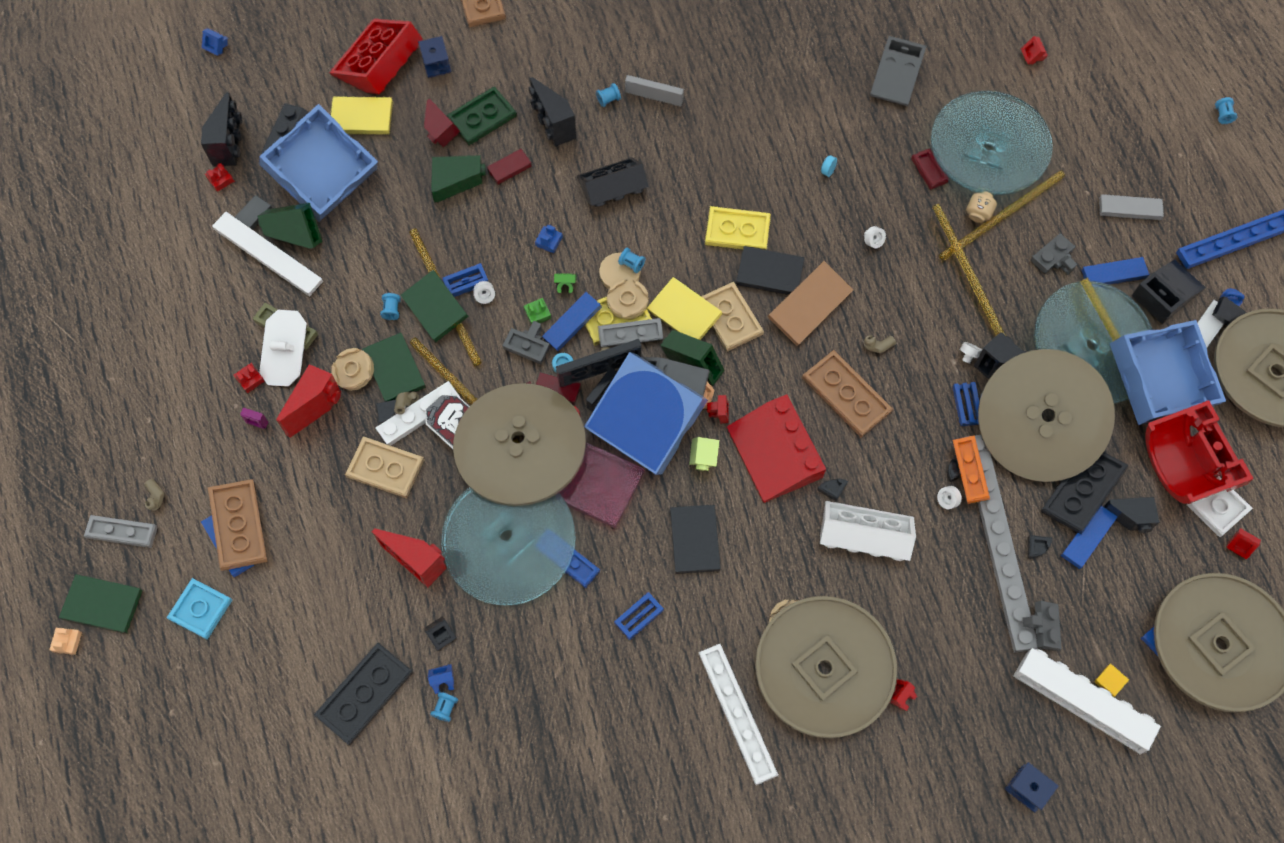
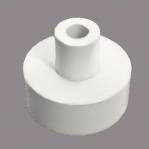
[864,226,886,248]
[473,281,495,304]
[960,342,982,363]
[937,486,961,509]

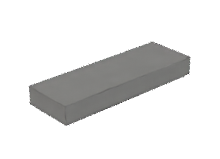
[625,75,684,106]
[1099,195,1164,220]
[597,318,664,348]
[84,515,158,548]

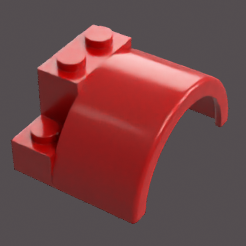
[1145,400,1254,504]

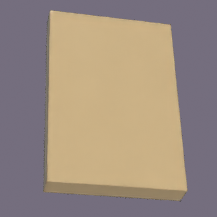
[701,282,764,352]
[345,436,424,499]

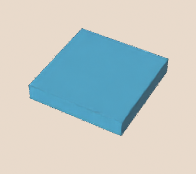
[167,578,232,640]

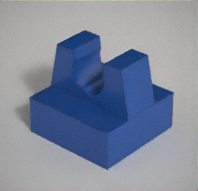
[202,28,228,56]
[535,225,563,253]
[428,664,454,694]

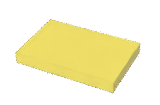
[331,97,393,134]
[705,206,771,250]
[647,277,722,340]
[585,297,652,346]

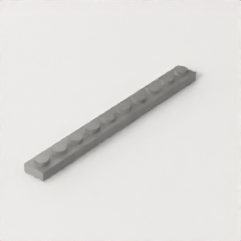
[964,435,1038,653]

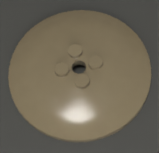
[1214,309,1284,428]
[978,349,1115,482]
[453,383,586,506]
[1154,573,1284,712]
[755,596,897,738]

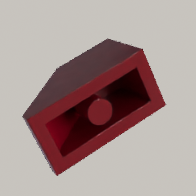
[424,98,460,148]

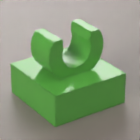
[554,273,577,293]
[524,298,551,325]

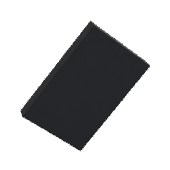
[736,246,805,295]
[670,505,721,574]

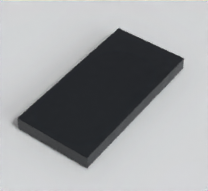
[556,339,642,387]
[1041,452,1128,535]
[314,642,413,746]

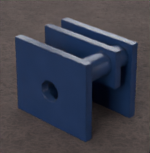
[418,36,451,78]
[1005,762,1059,813]

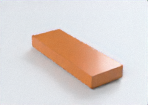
[953,435,990,504]

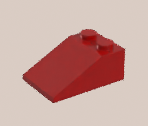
[276,364,341,438]
[372,529,447,588]

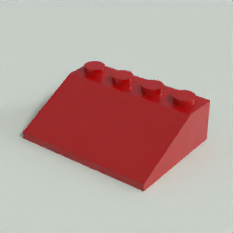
[329,19,423,94]
[726,394,826,503]

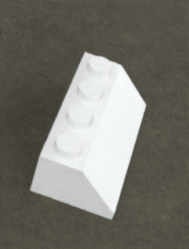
[820,501,916,561]

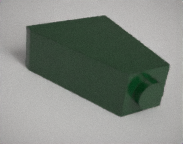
[431,155,486,202]
[258,202,323,249]
[660,330,725,386]

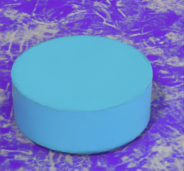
[821,155,837,177]
[552,353,573,373]

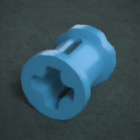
[596,83,621,107]
[1215,97,1237,124]
[618,248,646,274]
[380,293,401,320]
[430,692,458,722]

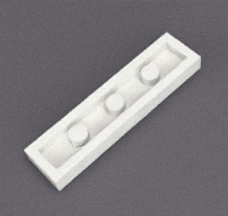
[376,381,460,446]

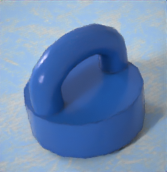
[1220,289,1245,306]

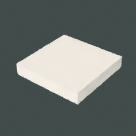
[1187,476,1253,537]

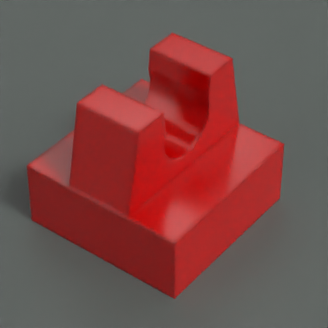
[1021,36,1048,65]
[205,163,235,192]
[233,363,265,393]
[707,395,729,424]
[1226,528,1261,560]
[889,679,917,711]

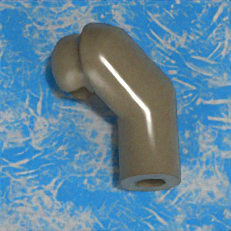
[864,335,896,353]
[394,391,419,414]
[144,479,164,511]

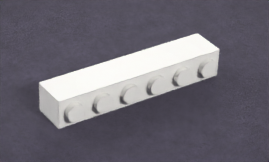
[1014,648,1161,754]

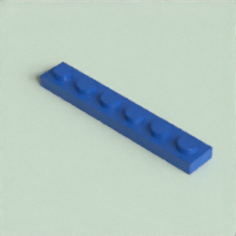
[1176,210,1284,269]

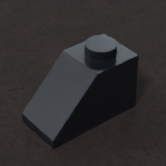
[1103,497,1160,533]

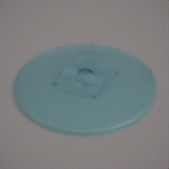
[931,91,1053,195]
[1034,281,1153,404]
[441,487,575,605]

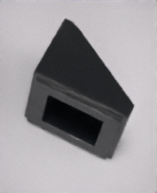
[423,616,457,651]

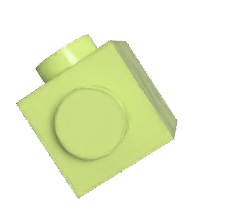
[689,437,719,471]

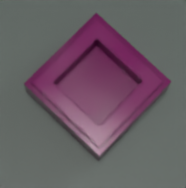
[240,408,269,429]

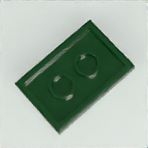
[446,86,517,146]
[401,270,469,342]
[362,333,426,402]
[59,574,143,634]

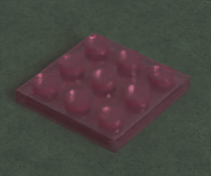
[555,442,645,528]

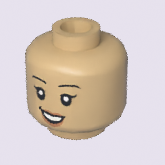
[966,191,997,223]

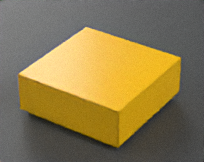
[1094,663,1129,697]

